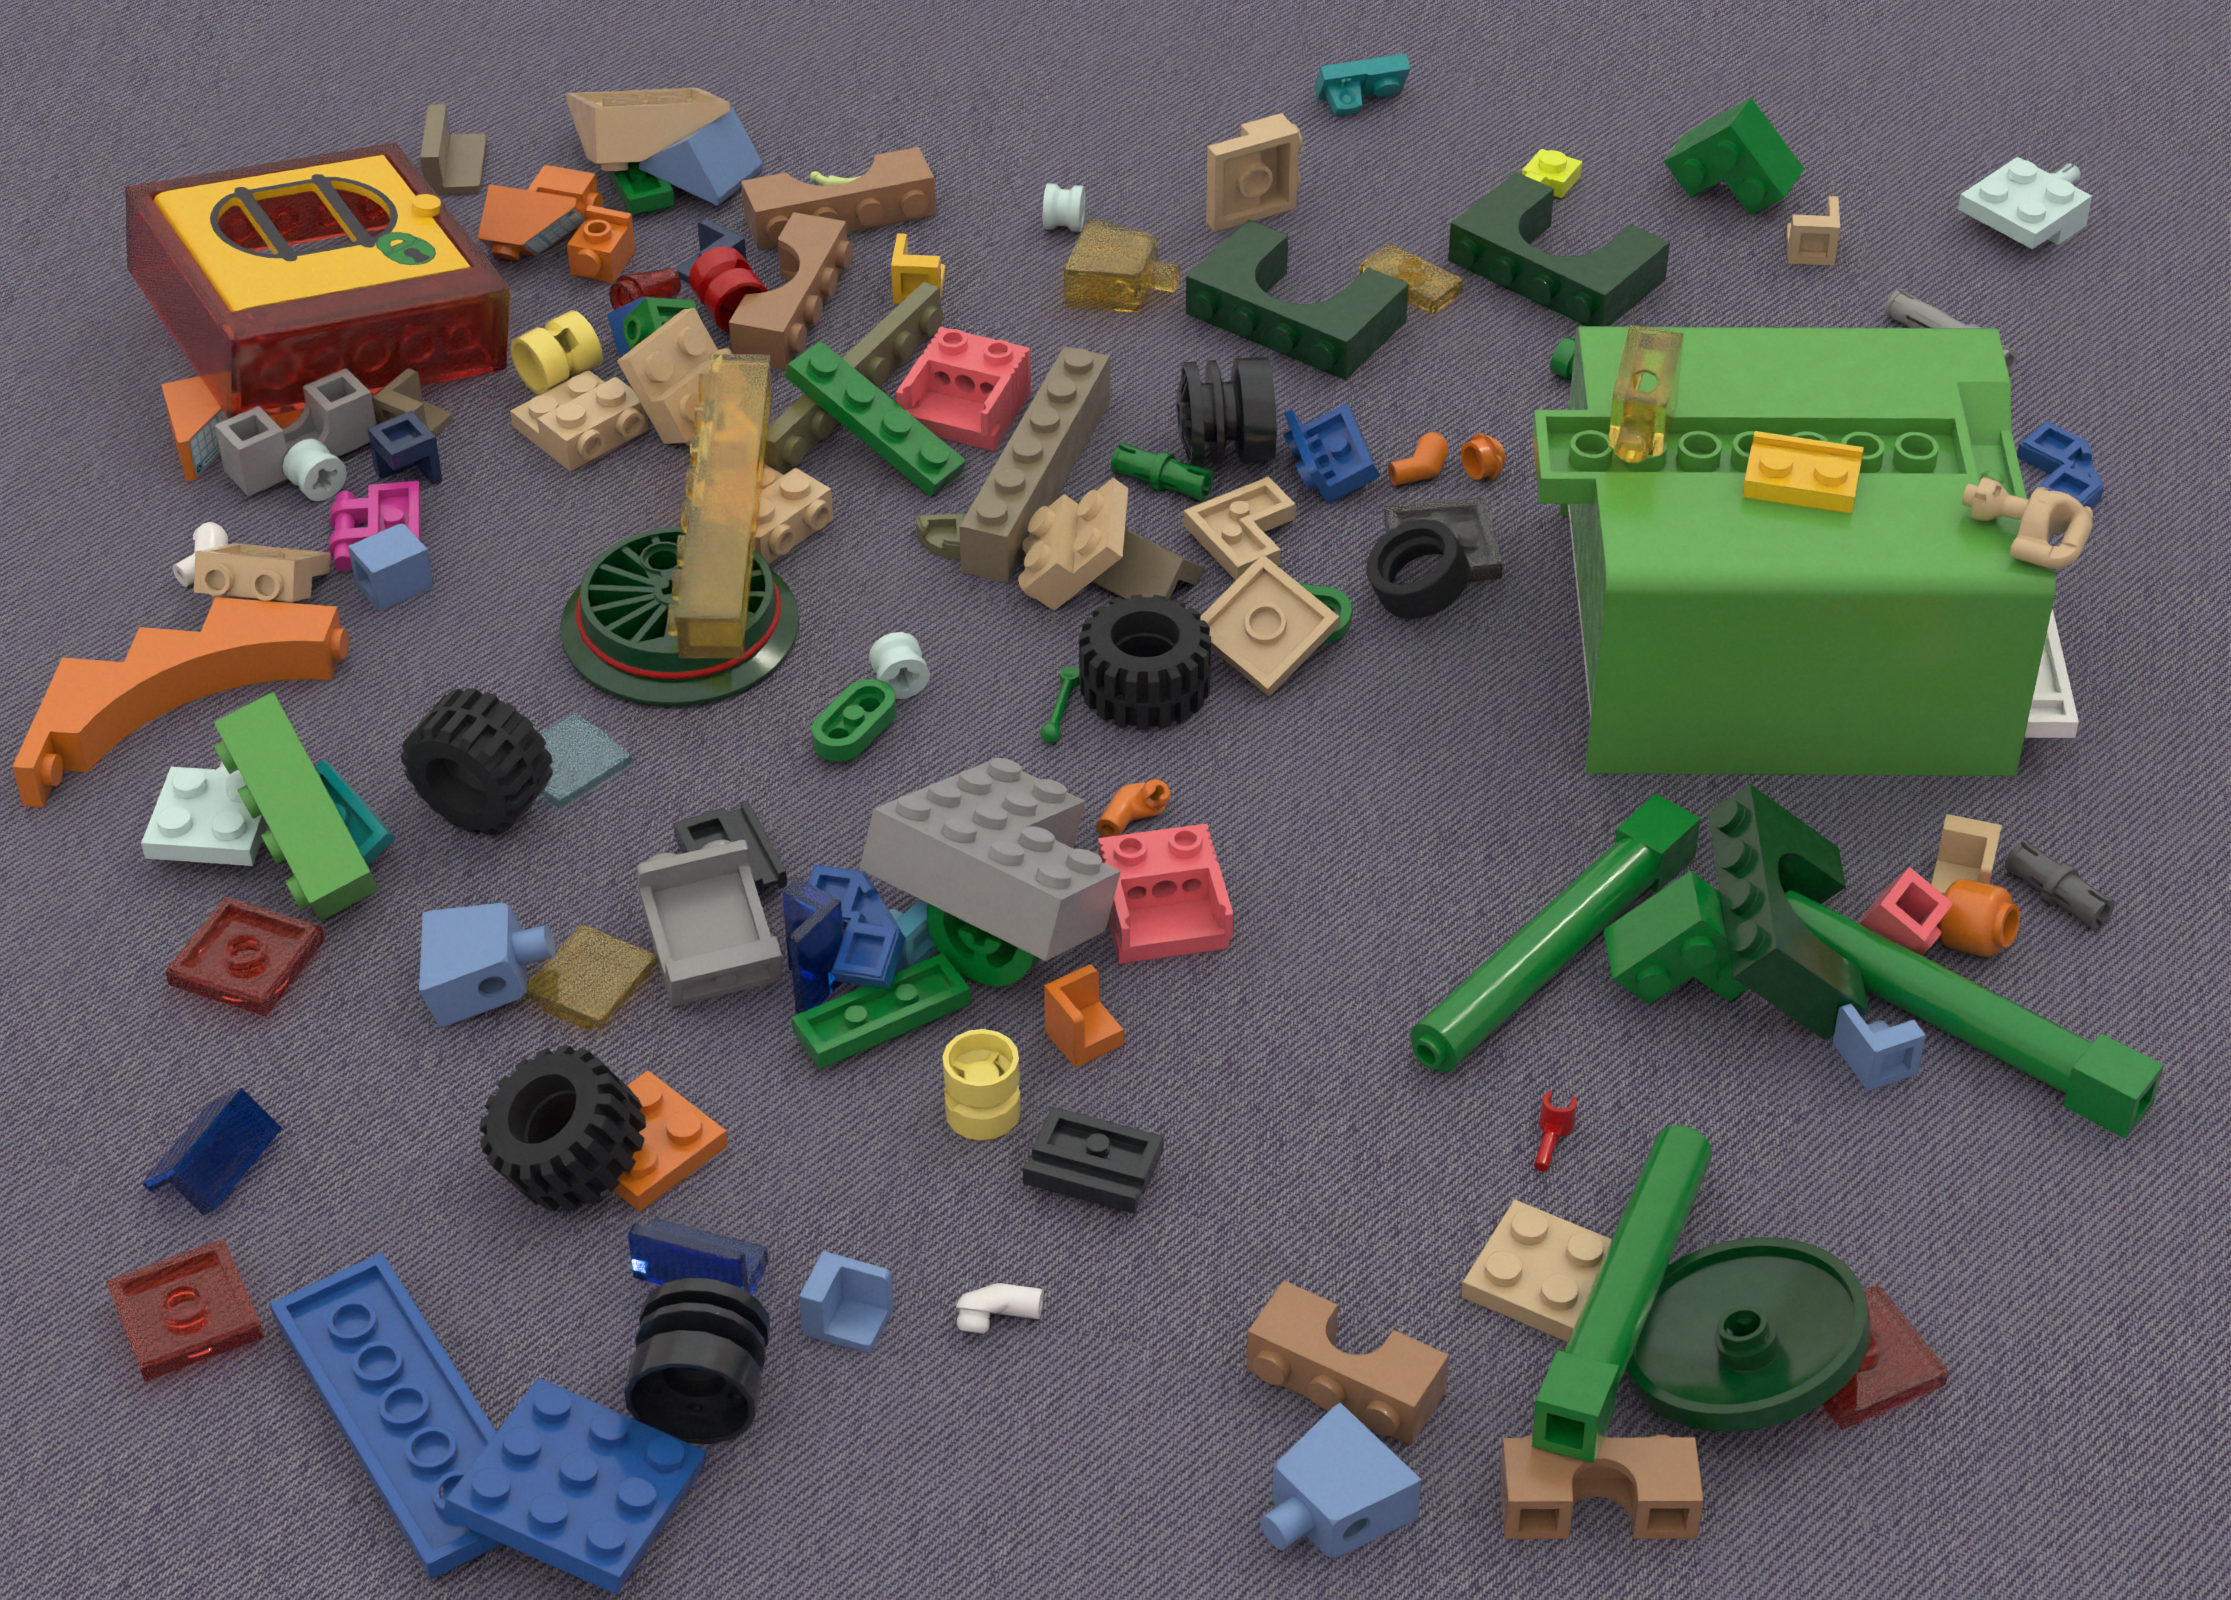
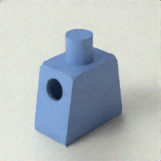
[419,902,556,1028]
[1260,1403,1421,1558]

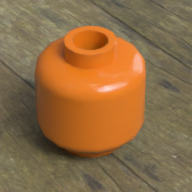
[1936,879,2020,957]

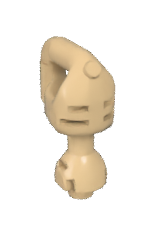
[1962,476,2093,569]

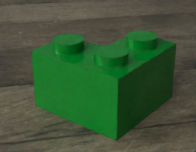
[1664,97,1805,215]
[1603,871,1749,1005]

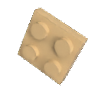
[1200,554,1340,697]
[1461,1199,1612,1342]

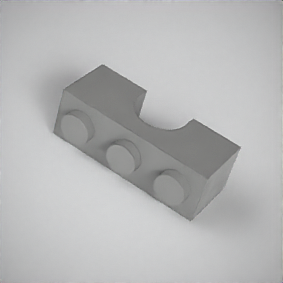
[215,368,376,496]

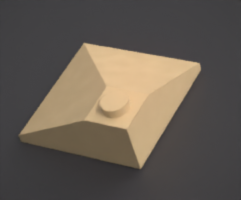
[566,88,730,171]

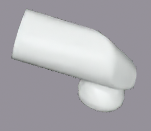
[173,522,228,587]
[956,1283,1044,1334]

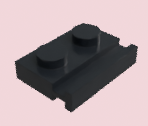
[673,800,788,896]
[1022,1106,1164,1214]

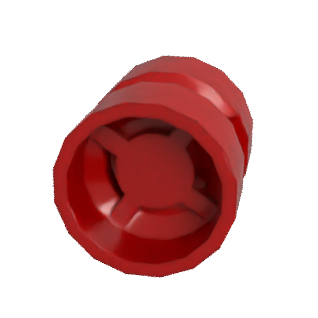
[689,246,768,333]

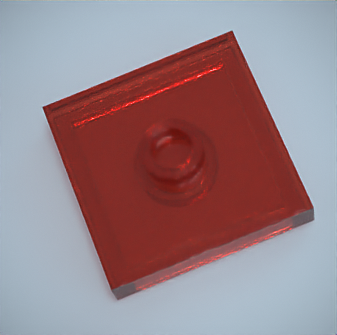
[165,896,325,1017]
[106,1238,264,1382]
[1822,1284,1949,1430]

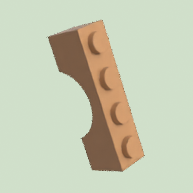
[741,147,936,250]
[729,212,853,370]

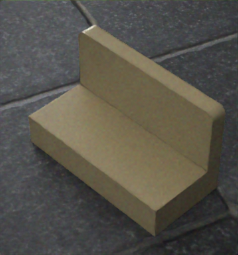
[420,104,487,195]
[1092,527,1205,601]

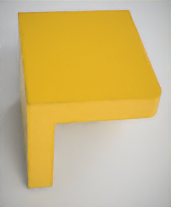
[891,233,946,304]

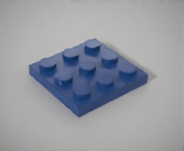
[443,1377,707,1595]

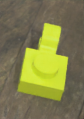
[1522,149,1582,198]

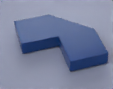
[2017,421,2104,508]
[797,864,906,989]

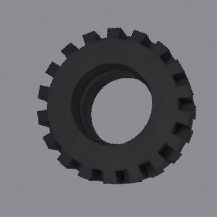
[1079,594,1211,730]
[401,688,553,835]
[479,1046,646,1211]

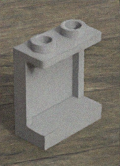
[637,840,782,1007]

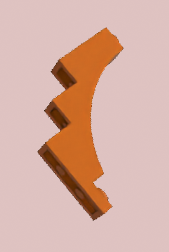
[12,597,349,807]

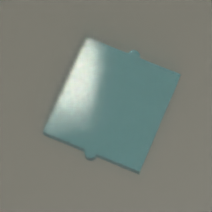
[540,712,633,809]

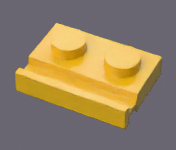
[1742,431,1864,514]

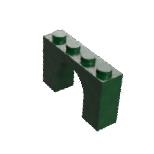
[1448,172,1670,326]
[1186,220,1409,380]
[1708,784,1869,1040]

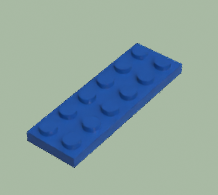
[269,1252,503,1580]

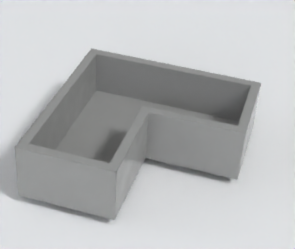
[860,758,1121,961]

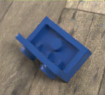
[1283,403,1380,504]

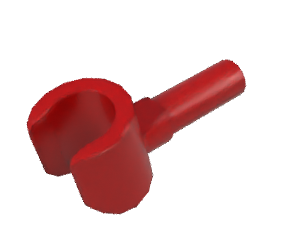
[1534,1091,1577,1172]

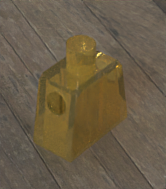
[1064,217,1180,312]
[1609,325,1684,463]

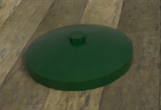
[1625,1237,1872,1432]

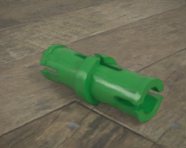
[1111,442,1214,502]

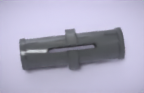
[2005,840,2115,930]

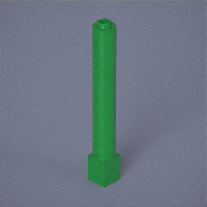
[1410,793,1701,1072]
[1785,890,2164,1139]
[1532,1125,1712,1463]

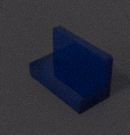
[782,877,844,1014]
[141,1087,283,1215]
[628,1218,769,1295]

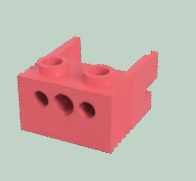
[896,327,1031,451]
[1098,823,1233,964]

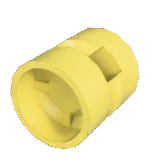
[510,310,603,395]
[942,1029,1021,1141]

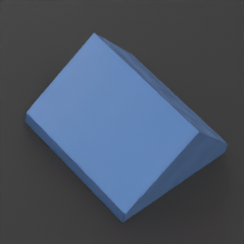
[639,107,763,206]

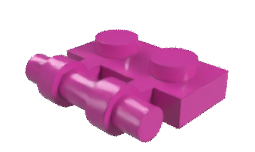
[329,481,422,571]

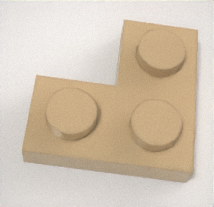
[1183,476,1296,581]

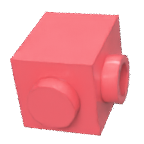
[1858,867,1953,955]

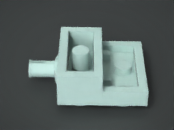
[1958,157,2092,249]
[141,761,270,866]

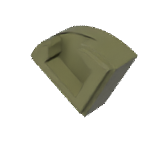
[916,514,966,560]

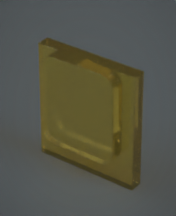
[525,924,658,1029]

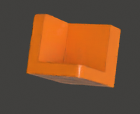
[1044,964,1124,1068]

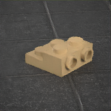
[1206,113,1302,232]
[617,308,752,446]
[510,370,649,472]
[690,462,834,565]
[1018,478,1128,611]
[194,543,331,603]

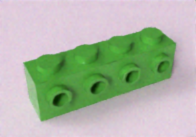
[214,692,381,921]

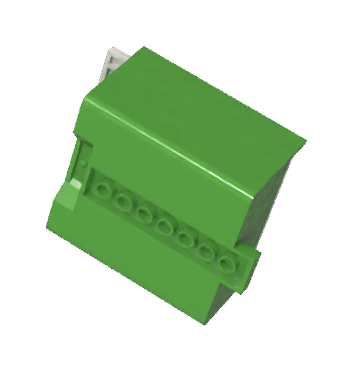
[1532,326,2079,776]

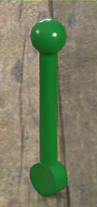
[1040,666,1080,744]

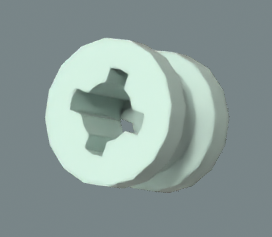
[1042,183,1086,232]
[282,439,347,502]
[869,632,930,699]

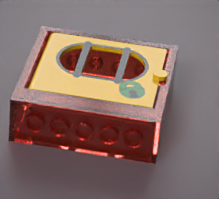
[125,142,511,419]

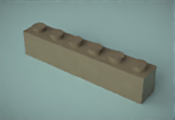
[959,346,1110,583]

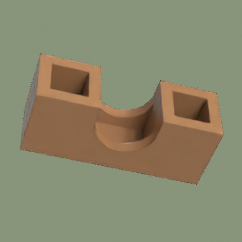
[1246,1280,1449,1446]
[1499,1435,1703,1539]

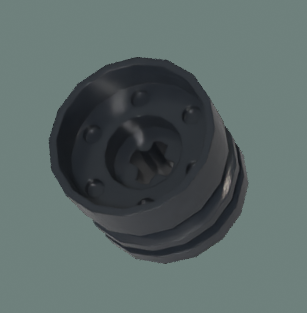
[1176,357,1277,466]
[624,1278,771,1444]

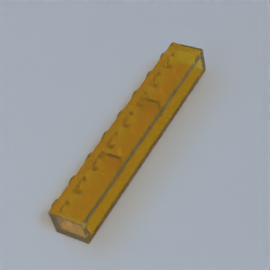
[668,354,773,658]

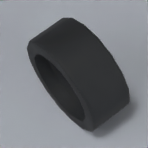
[1366,519,1470,619]

